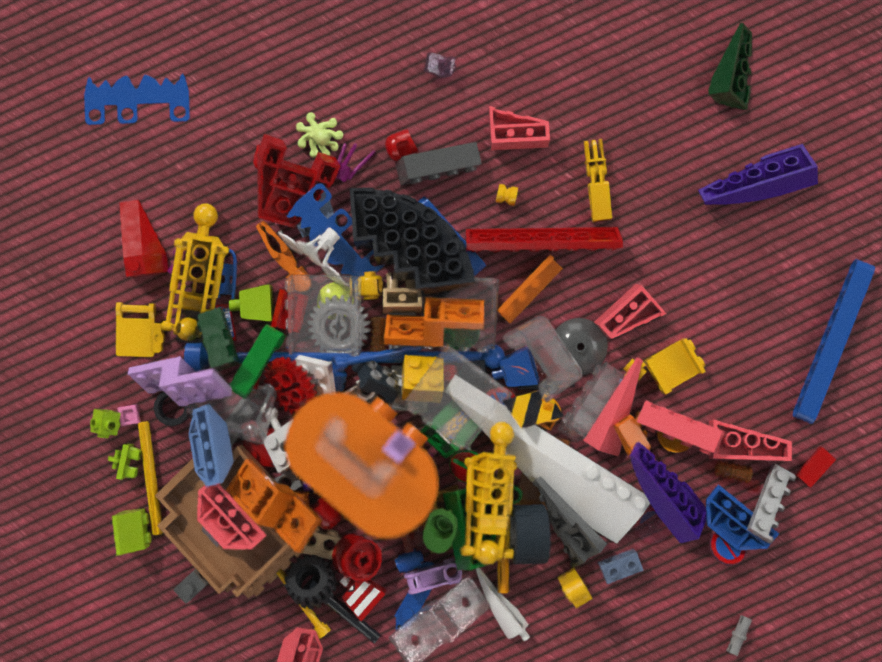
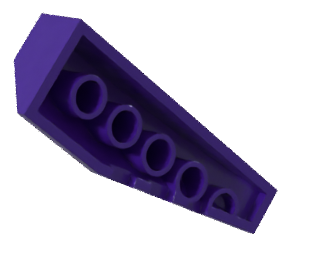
[698,144,818,205]
[630,442,707,543]

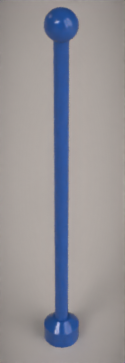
[184,343,505,372]

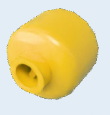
[358,271,383,299]

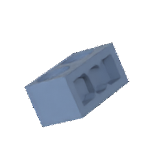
[598,549,644,584]

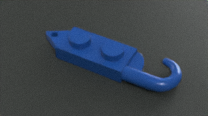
[394,562,435,632]

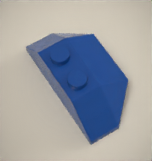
[706,484,779,550]

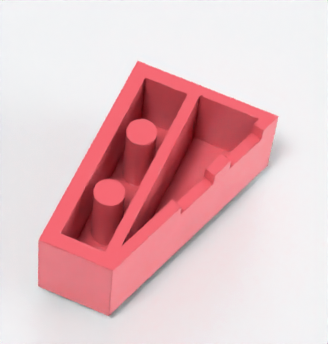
[489,106,550,151]
[594,284,666,339]

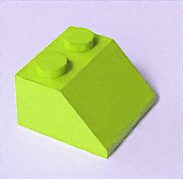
[112,508,152,555]

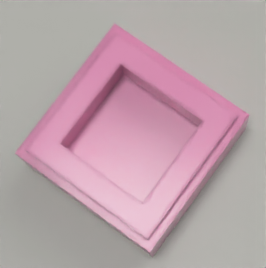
[117,404,141,427]

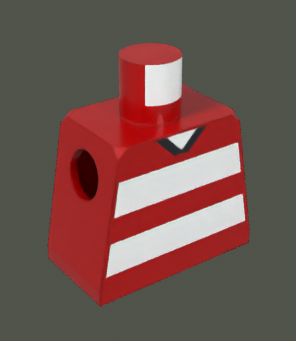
[339,576,387,621]

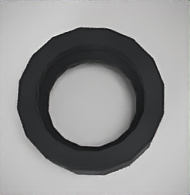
[153,392,193,426]

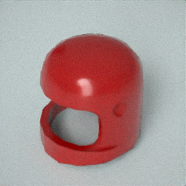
[385,129,419,161]
[311,496,342,530]

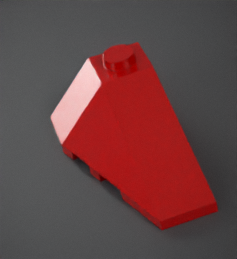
[119,200,169,278]

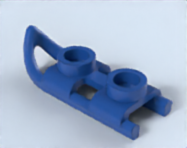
[218,249,237,299]

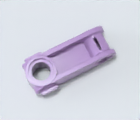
[404,557,462,594]

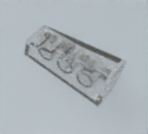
[557,362,625,443]

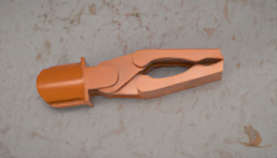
[256,221,312,292]
[613,415,656,460]

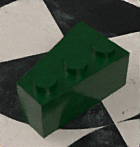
[196,307,241,372]

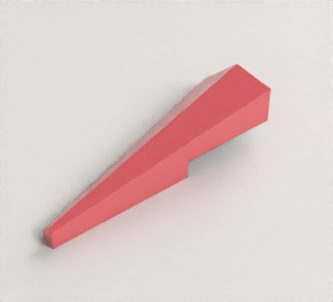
[583,357,643,456]

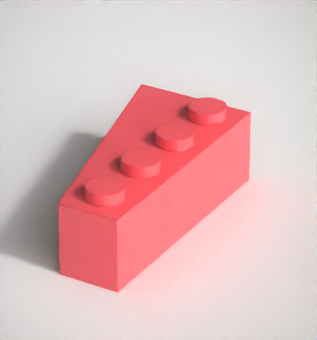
[709,419,792,462]

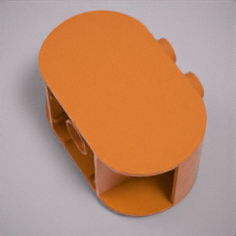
[285,393,439,538]

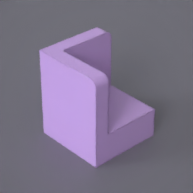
[383,430,414,463]

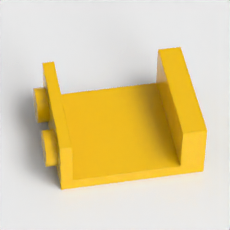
[644,338,706,395]

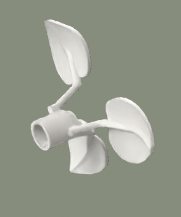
[278,228,350,286]

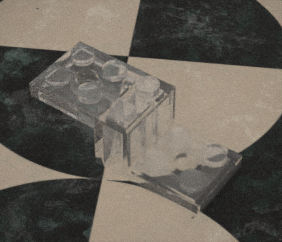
[388,575,491,662]

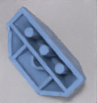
[189,405,234,487]

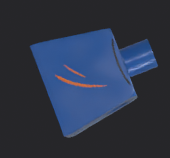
[492,345,540,387]

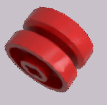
[332,534,382,582]

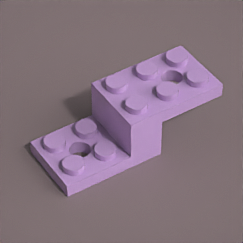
[128,357,232,406]

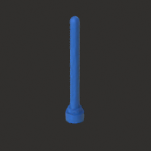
[332,345,422,372]

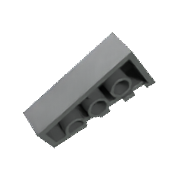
[395,142,482,186]

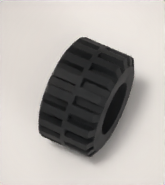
[284,555,337,609]

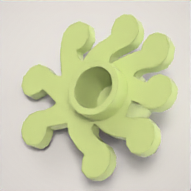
[296,112,343,158]

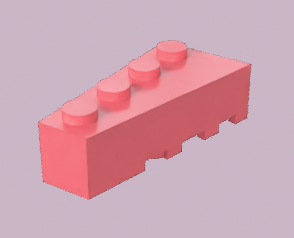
[637,400,725,455]

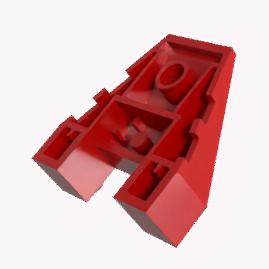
[257,134,341,228]

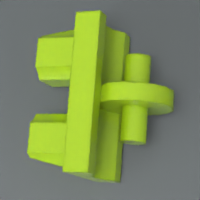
[108,443,142,480]

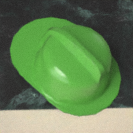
[423,509,458,553]

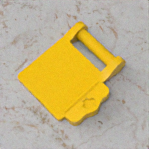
[116,302,166,357]

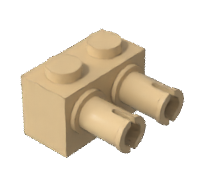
[383,272,422,314]

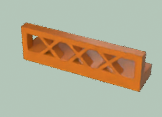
[496,254,563,324]

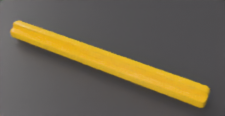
[138,421,163,535]

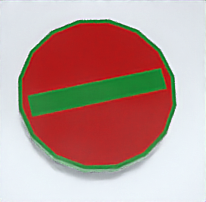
[449,450,478,483]

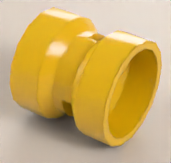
[496,184,518,206]

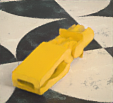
[583,139,612,222]

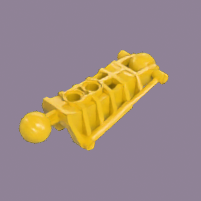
[161,203,229,341]
[460,421,517,565]

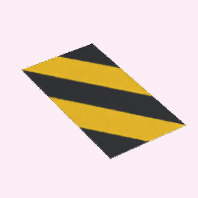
[502,390,564,429]

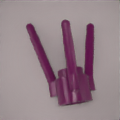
[336,143,376,182]

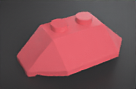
[197,484,267,549]
[277,627,323,662]

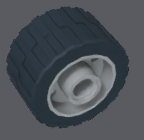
[510,504,551,565]

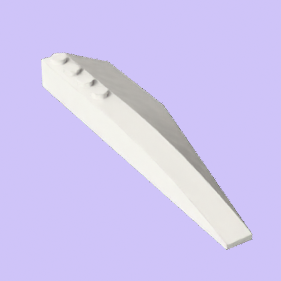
[445,375,650,544]

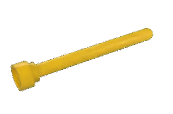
[277,569,331,639]

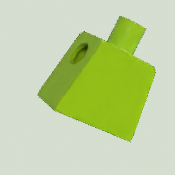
[229,285,274,322]

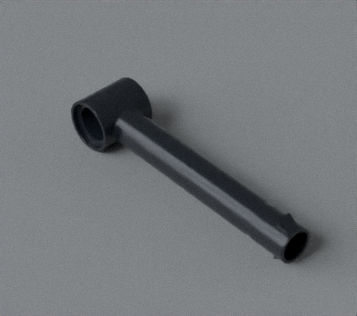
[302,575,381,644]

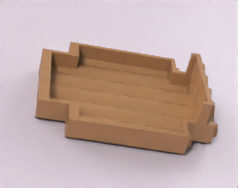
[155,445,306,599]

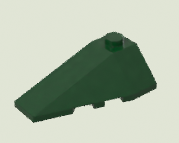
[708,23,752,110]

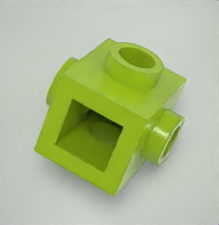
[90,409,121,438]

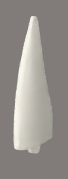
[476,568,530,641]

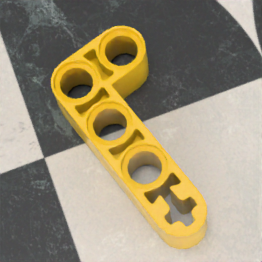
[557,567,593,609]

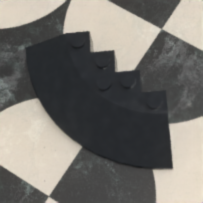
[350,187,475,297]

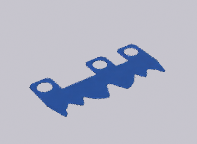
[84,74,190,125]
[287,183,384,288]

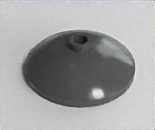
[550,318,608,375]

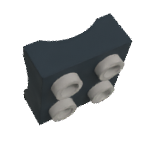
[352,361,401,404]

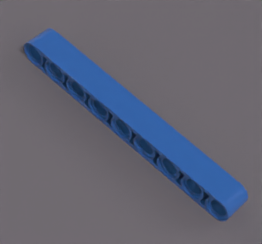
[793,259,875,424]

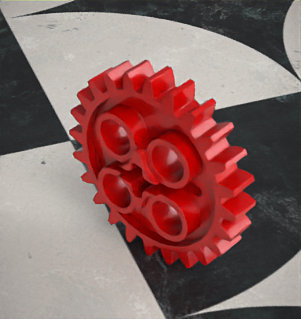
[263,356,317,414]

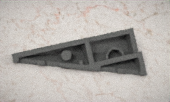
[533,476,607,568]

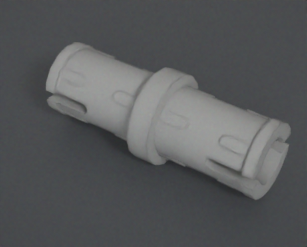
[726,615,752,656]

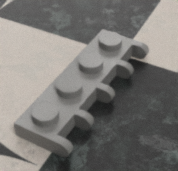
[747,463,796,543]

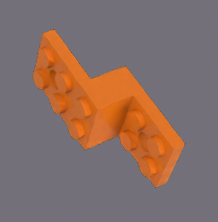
[384,297,484,347]
[225,458,322,553]

